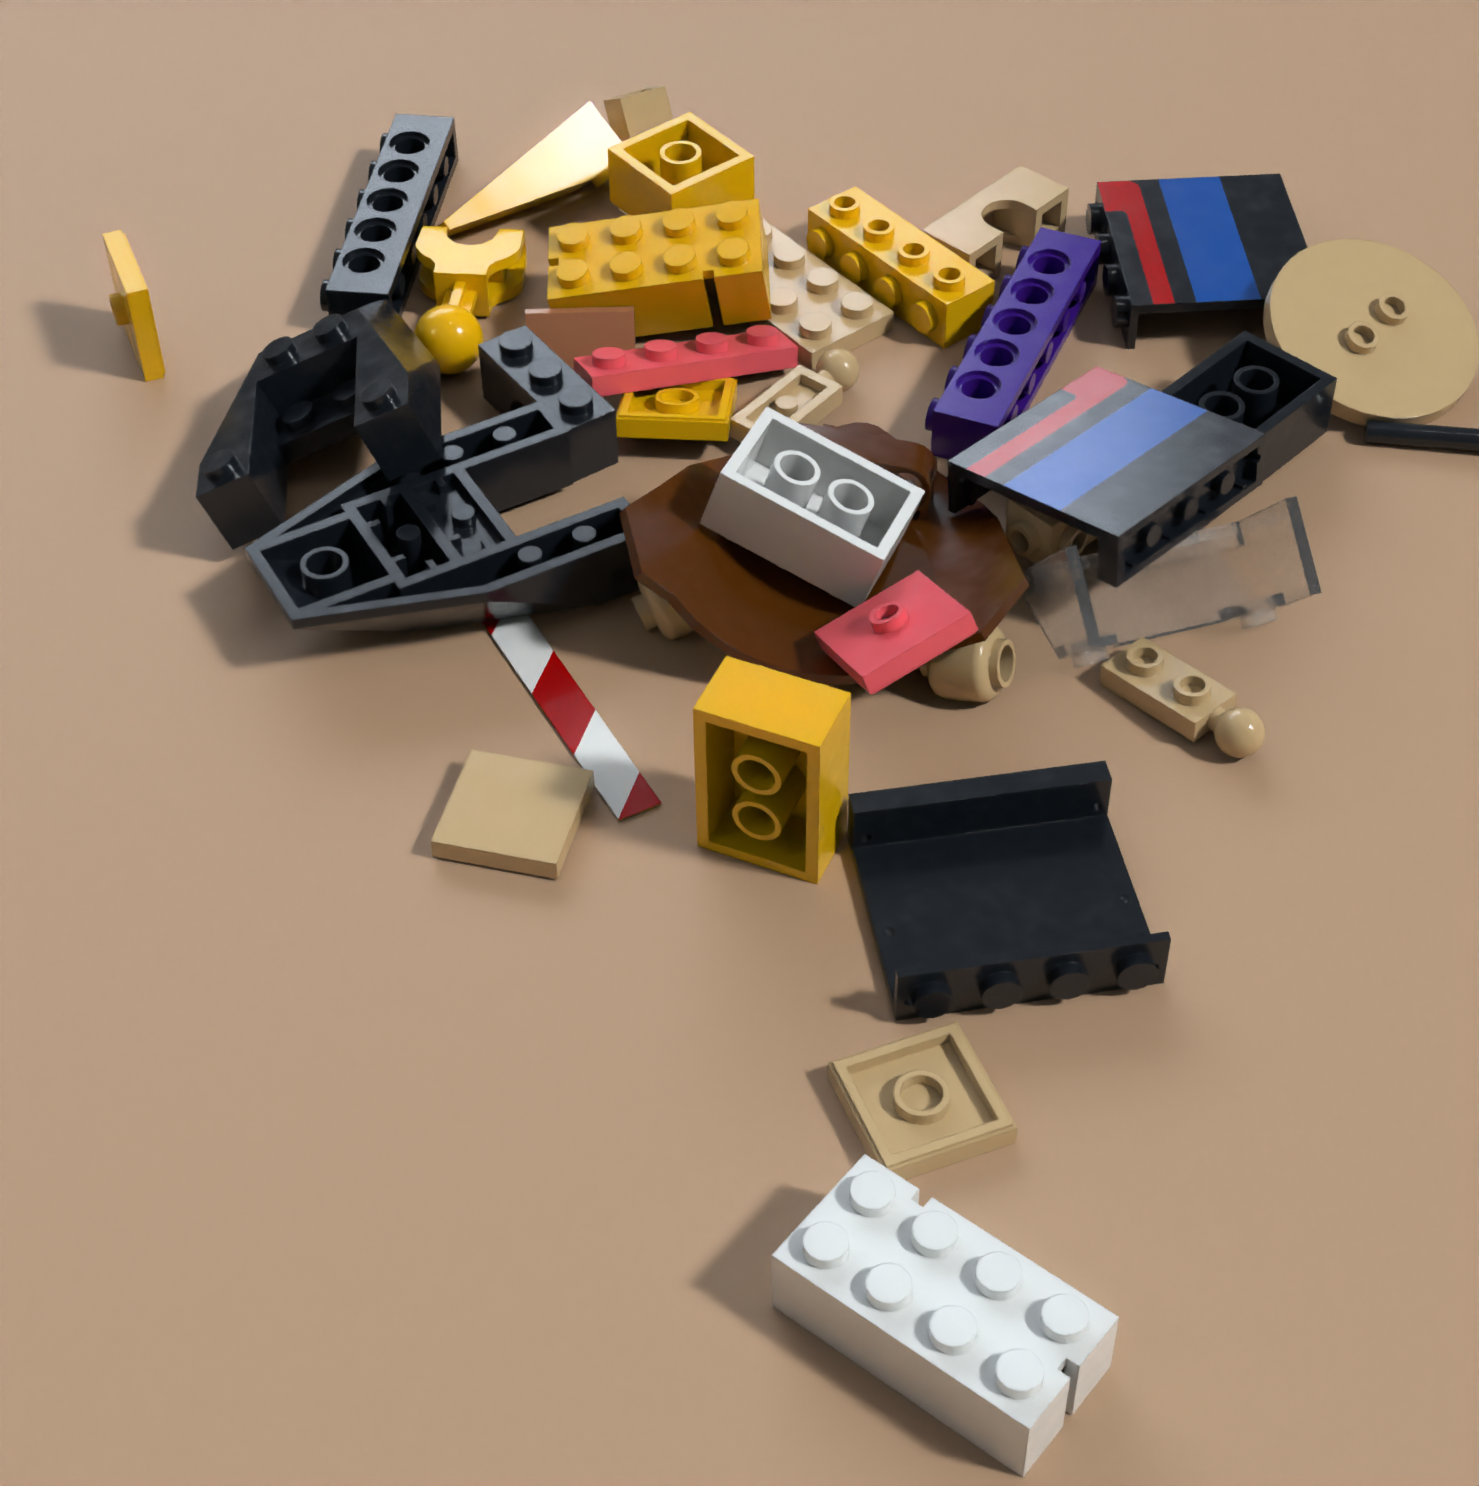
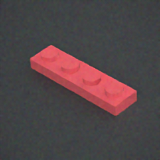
[574,325,798,397]

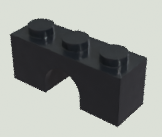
[478,325,618,483]

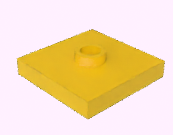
[102,230,166,382]
[616,378,737,441]

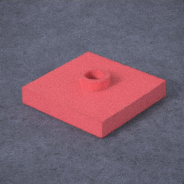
[814,570,978,695]

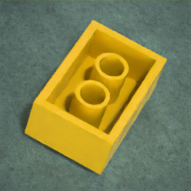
[693,656,851,885]

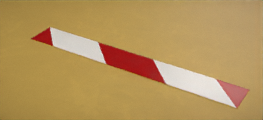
[482,615,662,821]

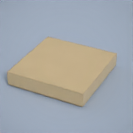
[430,749,594,879]
[827,1021,1018,1180]

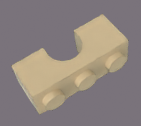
[921,165,1069,280]

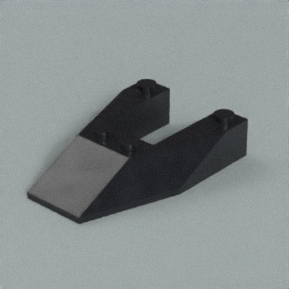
[196,298,442,550]
[244,400,640,631]

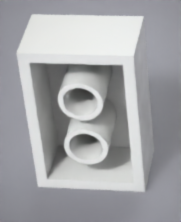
[700,406,925,607]

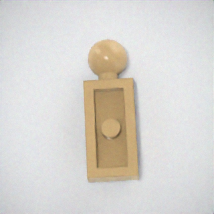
[730,348,860,442]
[1100,637,1265,758]

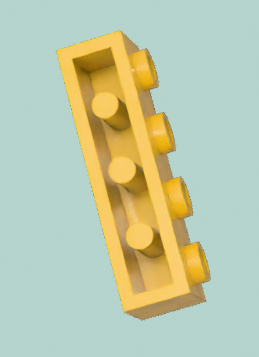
[806,186,995,349]

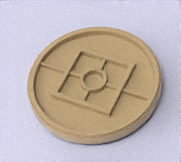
[1263,238,1479,426]

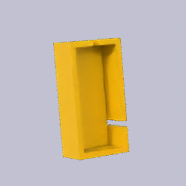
[547,198,771,337]

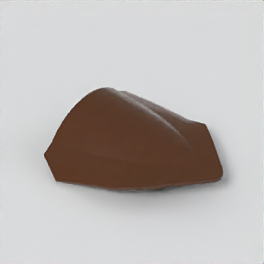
[619,422,1029,684]

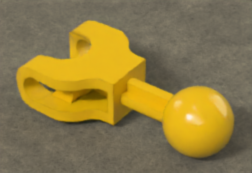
[414,226,527,374]

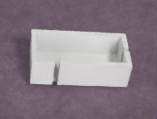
[771,1154,1119,1478]

